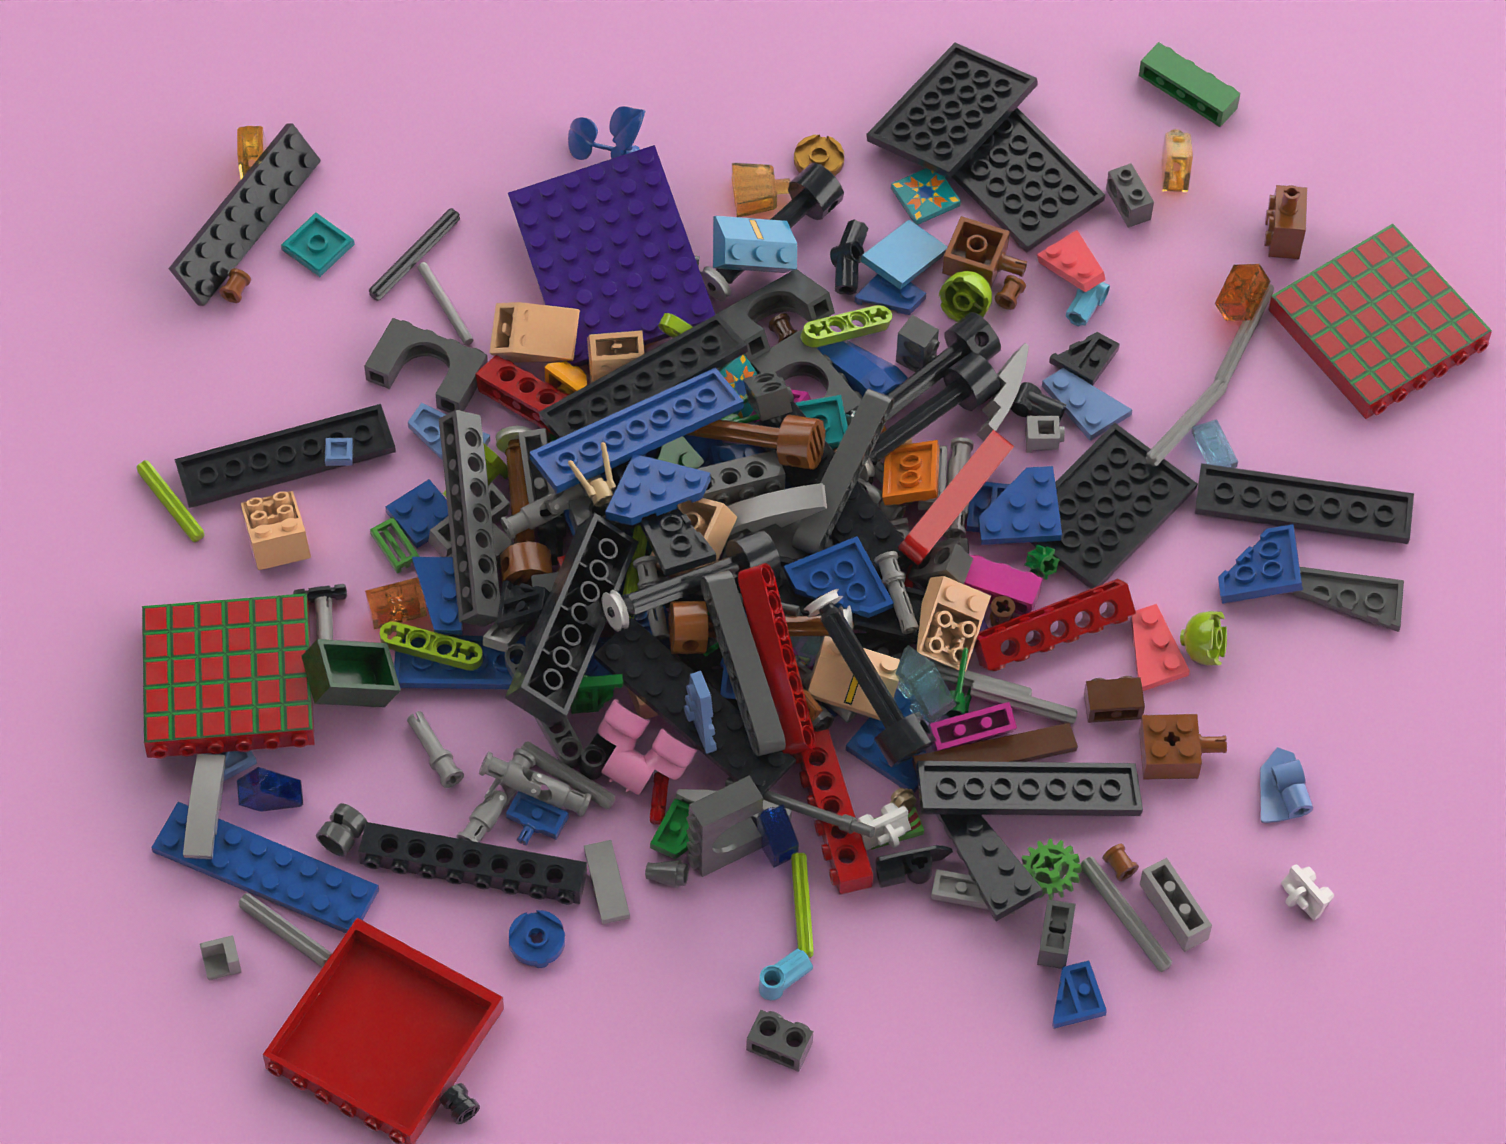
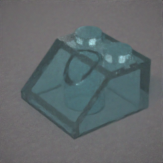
[895,646,957,723]

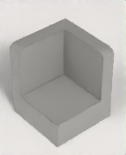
[200,935,242,980]

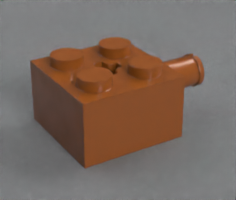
[1264,185,1307,259]
[942,216,1028,288]
[1139,714,1227,780]

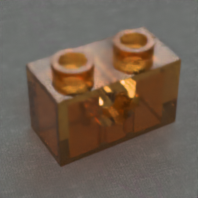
[1215,264,1271,321]
[365,577,427,629]

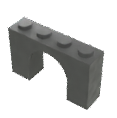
[715,269,835,362]
[364,318,488,413]
[750,330,862,415]
[687,776,763,877]

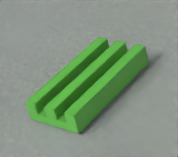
[370,517,420,573]

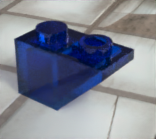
[237,767,304,812]
[758,804,799,868]

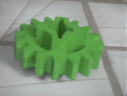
[1022,839,1082,900]

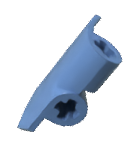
[1260,747,1313,823]

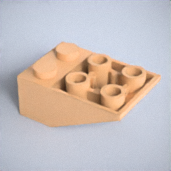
[489,302,580,363]
[587,331,644,383]
[240,491,311,570]
[916,576,991,672]

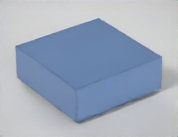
[325,438,353,466]

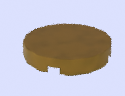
[794,135,844,176]

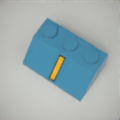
[713,216,797,273]

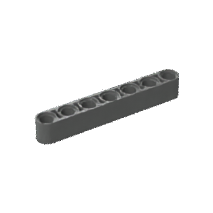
[792,389,894,555]
[701,570,786,756]

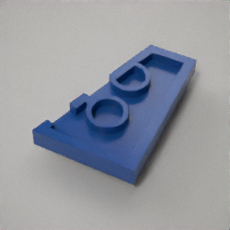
[412,557,463,635]

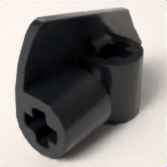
[875,845,953,888]

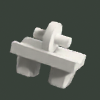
[858,803,911,850]
[1280,864,1334,921]

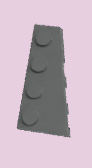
[1293,567,1404,632]

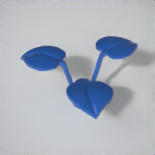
[568,106,646,160]

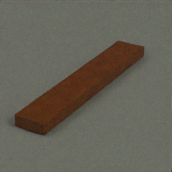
[912,723,1078,775]

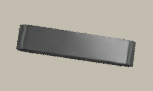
[505,644,583,768]

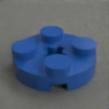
[509,910,565,968]

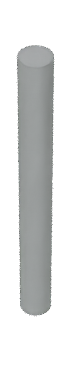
[417,262,474,345]

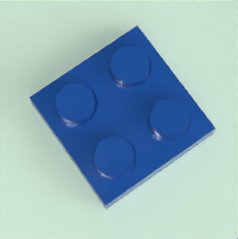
[385,479,448,549]

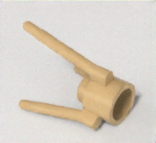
[568,442,616,506]

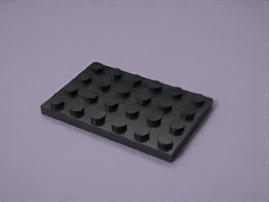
[866,42,1038,179]
[952,108,1105,253]
[1030,423,1198,589]

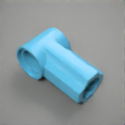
[1066,282,1110,327]
[758,948,813,1001]

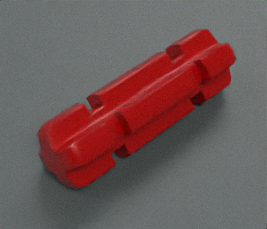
[649,772,669,825]

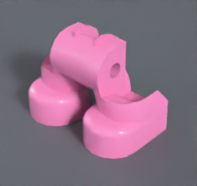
[598,698,698,795]

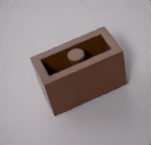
[1084,676,1145,723]

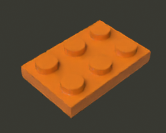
[882,440,940,506]

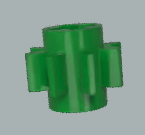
[1024,545,1060,580]

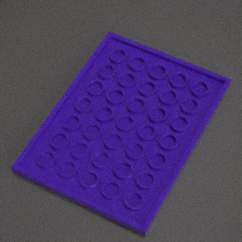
[508,145,715,367]

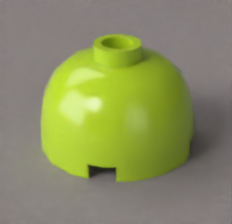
[939,271,992,322]
[1180,611,1227,666]

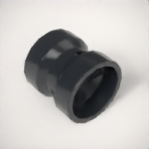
[440,1083,480,1124]

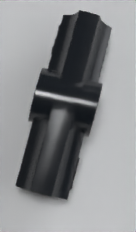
[830,219,869,295]

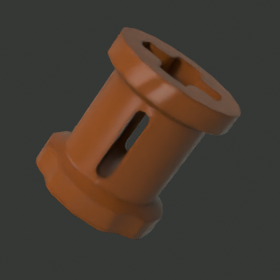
[219,268,251,303]
[995,275,1026,310]
[1102,843,1139,881]

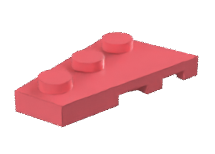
[1037,230,1106,292]
[1131,604,1190,691]

